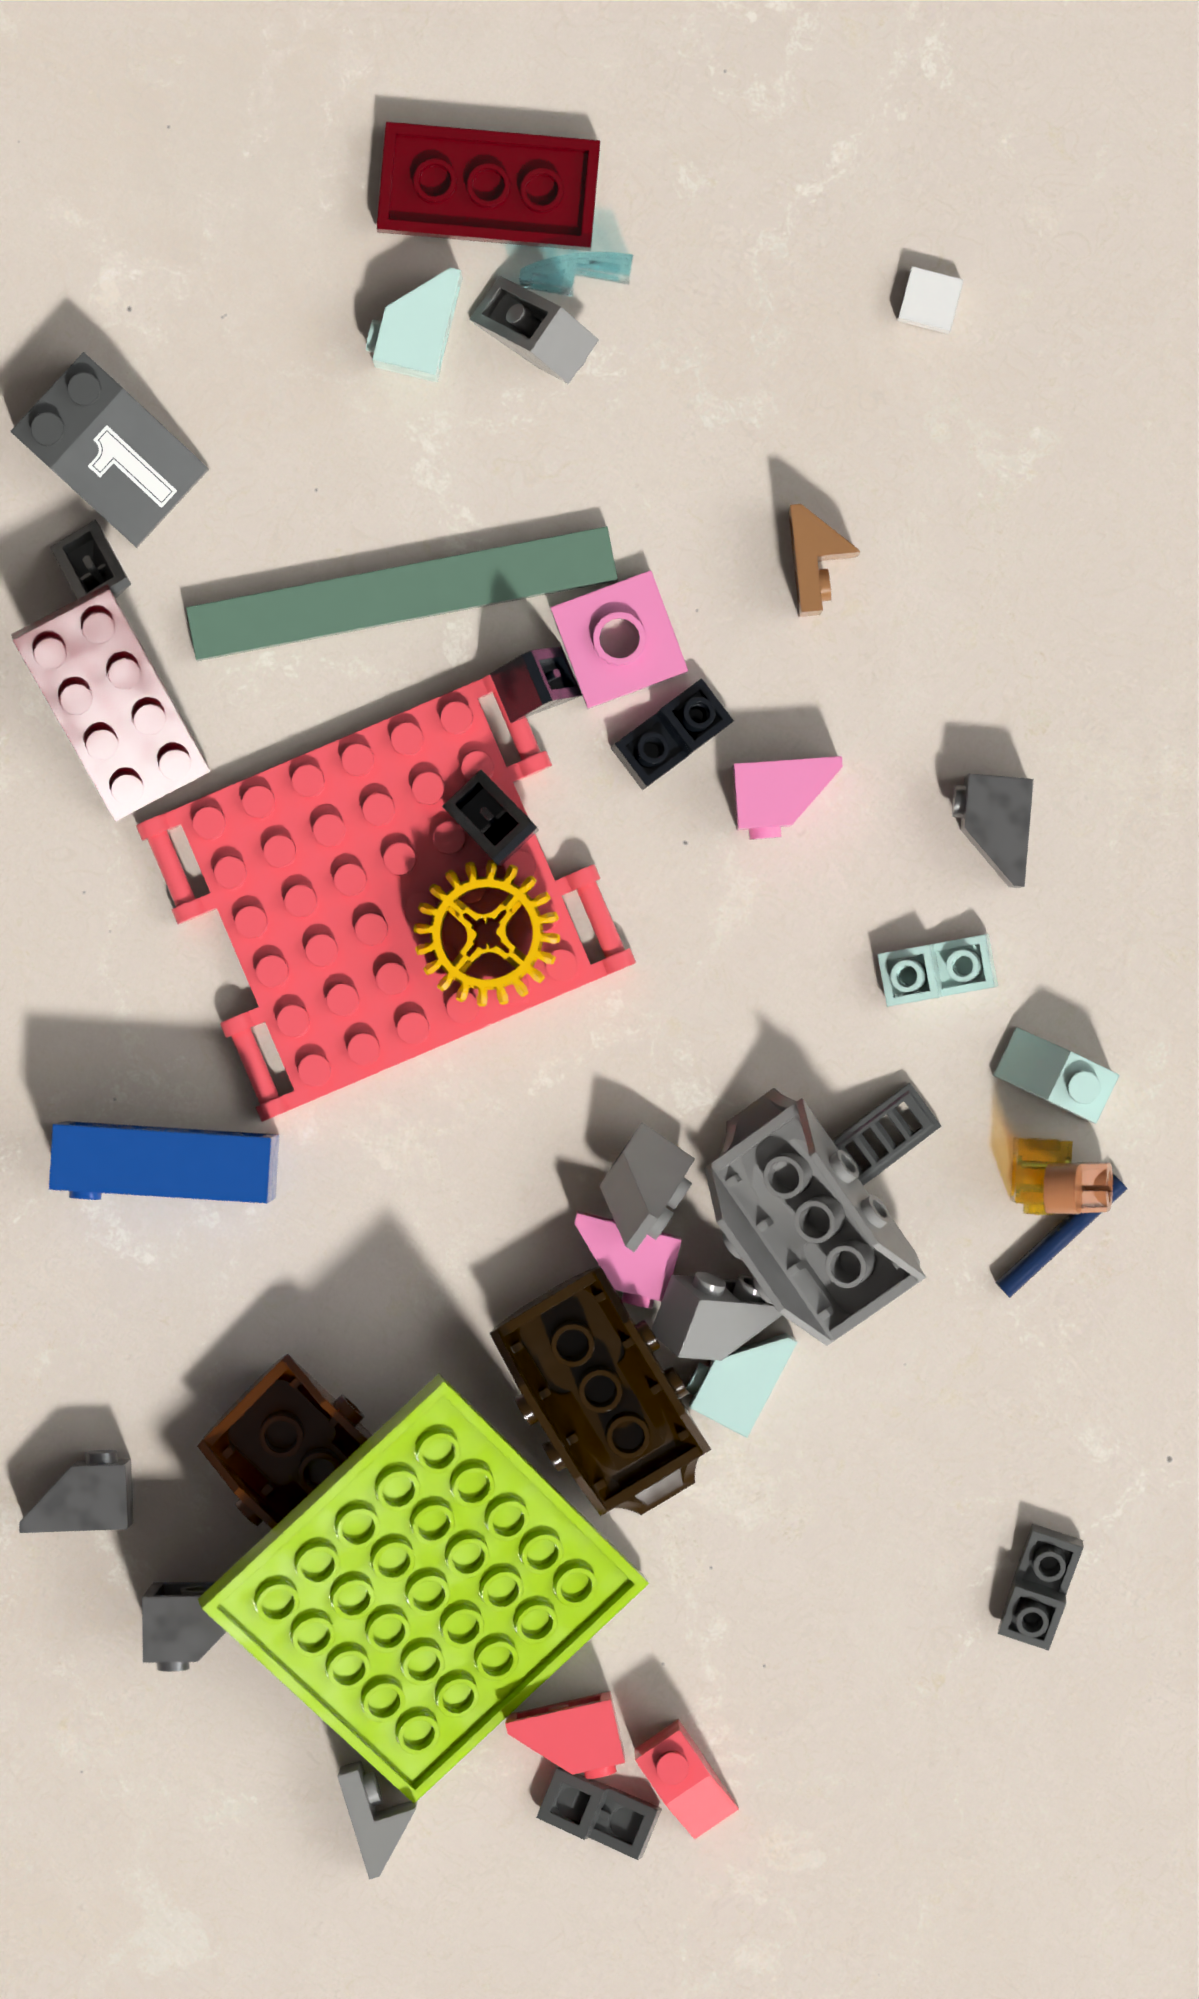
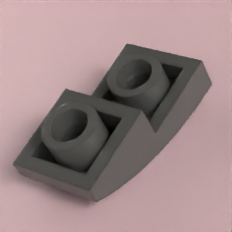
[998,1523,1084,1651]

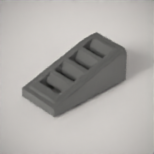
[832,1083,941,1186]

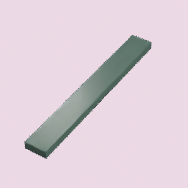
[186,526,618,661]

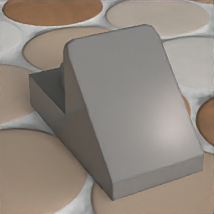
[337,1761,418,1880]

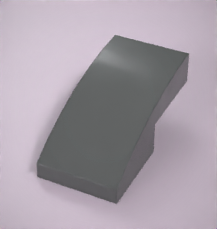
[536,1767,662,1860]

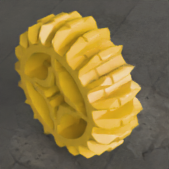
[414,860,560,1007]

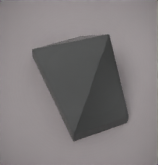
[50,520,131,599]

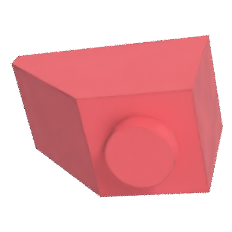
[505,1691,625,1779]
[634,1719,739,1839]

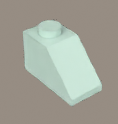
[366,267,463,382]
[993,1027,1120,1123]
[686,1333,797,1438]

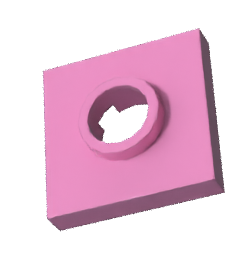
[551,570,688,709]

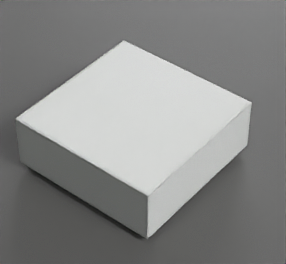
[897,266,964,334]

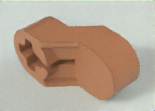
[1044,1162,1113,1214]

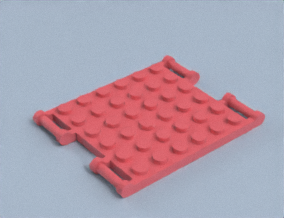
[136,675,636,1122]

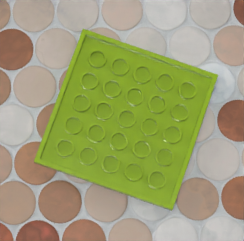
[197,1373,649,1804]

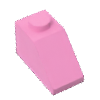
[733,756,843,840]
[574,1211,682,1309]

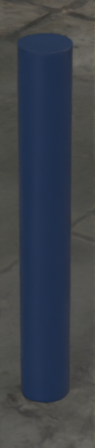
[995,1174,1127,1298]

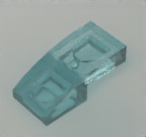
[519,252,633,297]

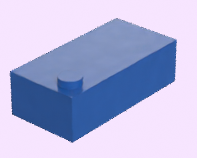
[49,1121,280,1203]

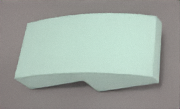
[877,934,998,1007]

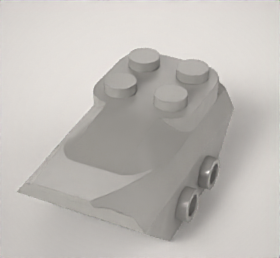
[704,1088,926,1346]

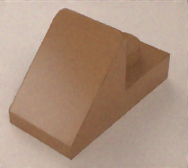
[788,504,860,617]

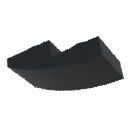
[611,678,734,791]

